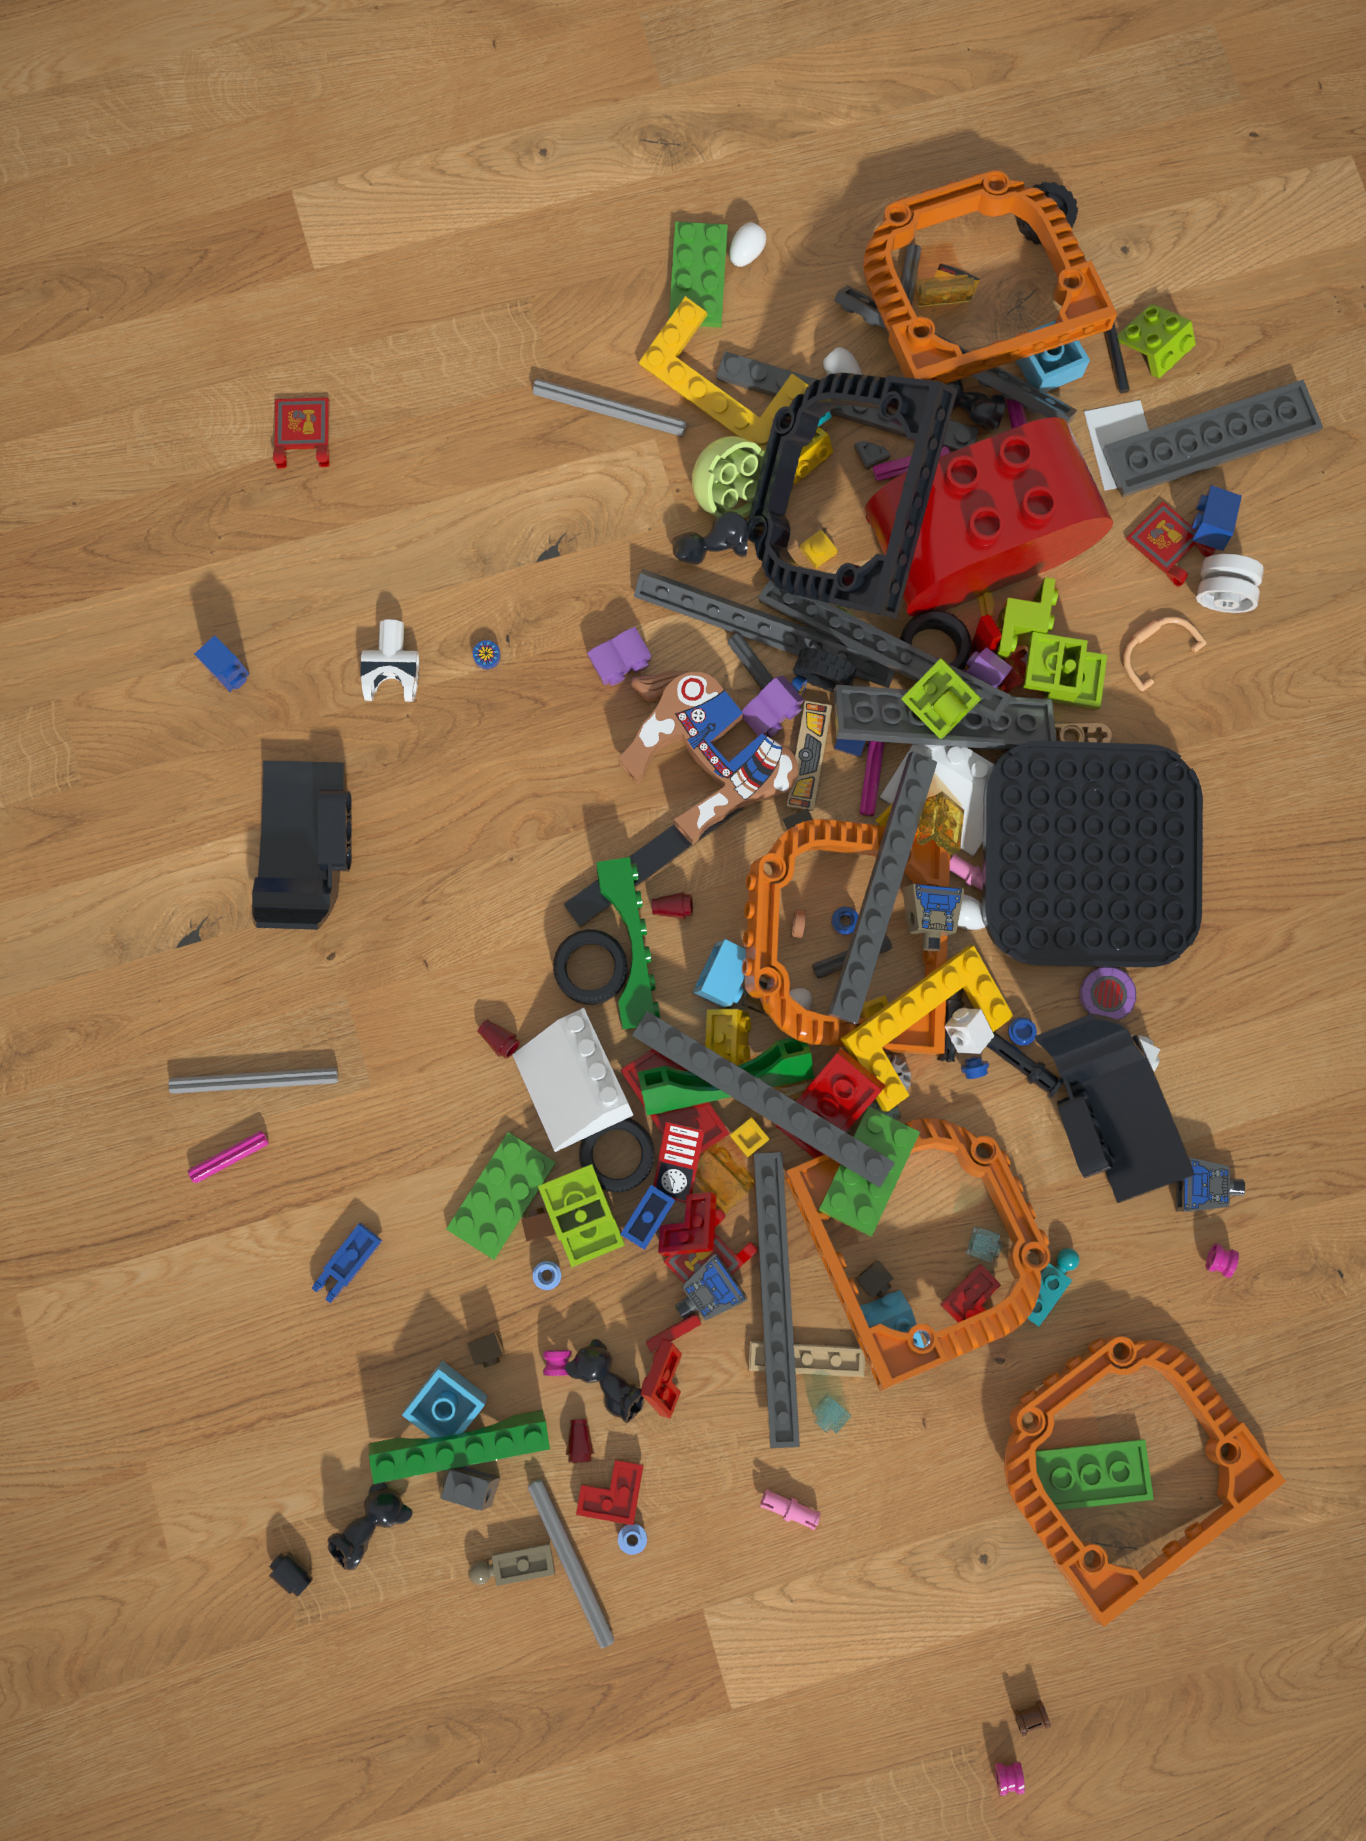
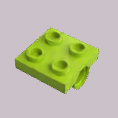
[901,658,982,739]

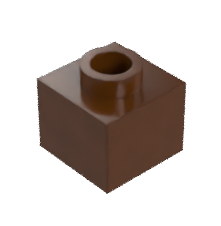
[521,1208,556,1242]

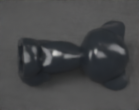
[947,379,1005,432]
[671,511,749,564]
[565,1339,645,1423]
[327,1482,413,1570]

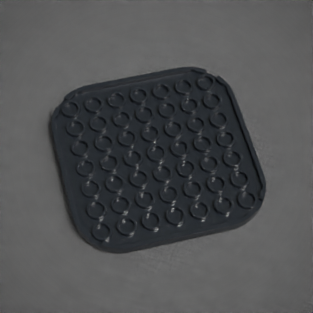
[982,741,1203,968]

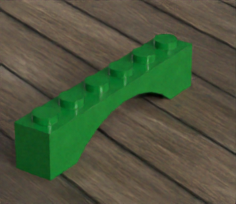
[596,857,660,1030]
[637,1037,814,1116]
[369,1410,550,1484]

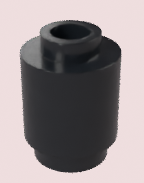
[269,1552,313,1597]

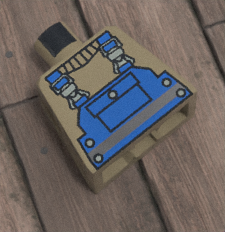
[903,884,964,951]

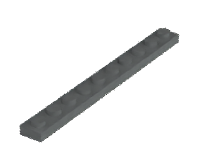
[834,285,1077,424]
[716,351,979,452]
[634,569,895,688]
[758,580,1011,723]
[828,751,937,1025]
[632,1011,895,1188]
[753,1152,800,1448]

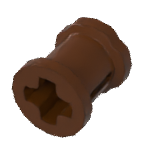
[1013,1700,1051,1737]

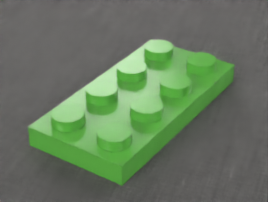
[669,221,728,328]
[818,1106,920,1237]
[446,1132,557,1260]
[1035,1439,1154,1510]

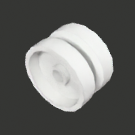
[1196,554,1264,613]

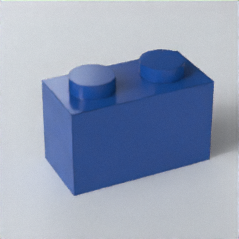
[1191,485,1242,551]
[194,635,249,692]
[620,1185,675,1250]

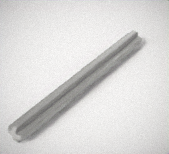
[533,379,687,436]
[168,1068,339,1094]
[528,1479,614,1648]

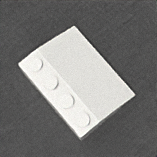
[880,744,994,857]
[512,1008,633,1152]

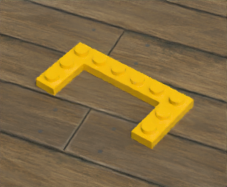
[638,296,808,451]
[841,946,1014,1112]

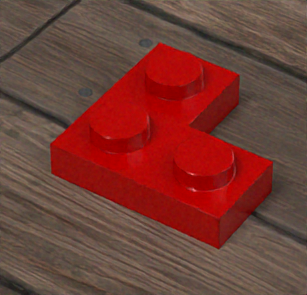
[658,1192,717,1256]
[939,1264,1001,1347]
[641,1340,682,1419]
[576,1459,644,1525]

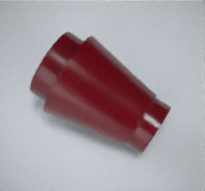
[652,892,693,919]
[477,1019,520,1059]
[565,1419,594,1463]

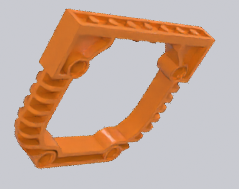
[863,170,1117,384]
[742,819,951,1055]
[784,1118,1050,1391]
[1004,1336,1286,1627]

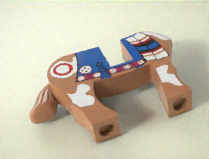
[618,670,798,845]

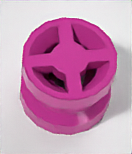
[1205,1243,1239,1278]
[543,1350,572,1376]
[995,1761,1025,1796]

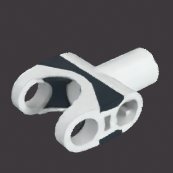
[360,619,419,702]

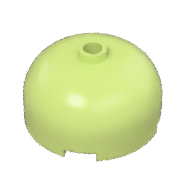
[692,436,765,518]

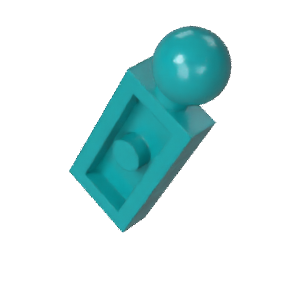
[1028,1248,1080,1327]

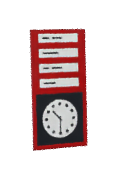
[653,1122,705,1203]

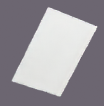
[1084,400,1149,491]

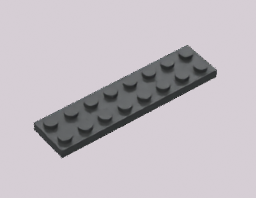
[1103,380,1323,497]
[834,685,1057,750]

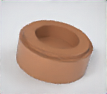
[791,909,806,938]

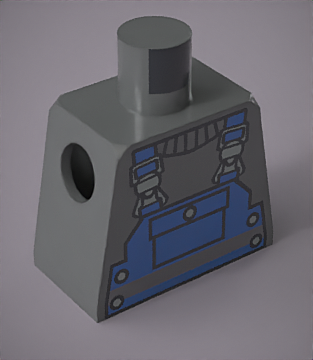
[1176,1157,1245,1212]
[675,1252,748,1320]
[439,1466,501,1511]

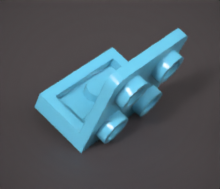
[860,1290,924,1348]

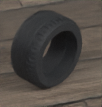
[899,610,972,670]
[553,929,628,1005]
[579,1118,655,1192]

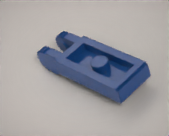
[312,1223,383,1304]

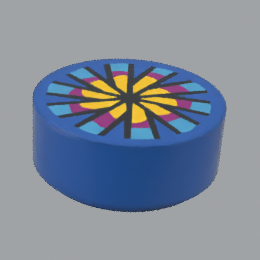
[473,640,501,669]
[791,676,807,696]

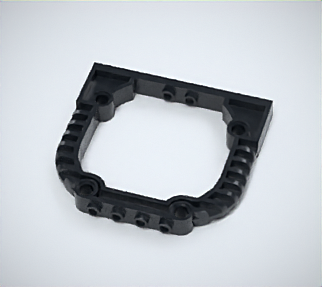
[748,372,958,619]

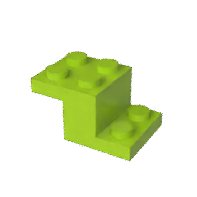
[995,577,1058,661]
[1023,632,1107,710]
[538,1164,625,1267]

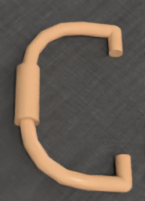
[1123,616,1206,691]

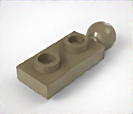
[468,1543,555,1586]

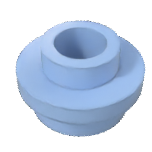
[533,1261,561,1290]
[618,1524,647,1555]

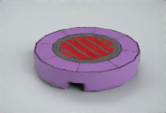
[1079,967,1136,1020]

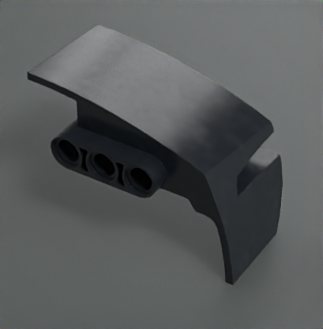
[252,760,352,930]
[1034,1014,1195,1204]

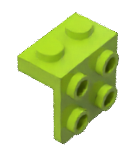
[1118,305,1196,378]

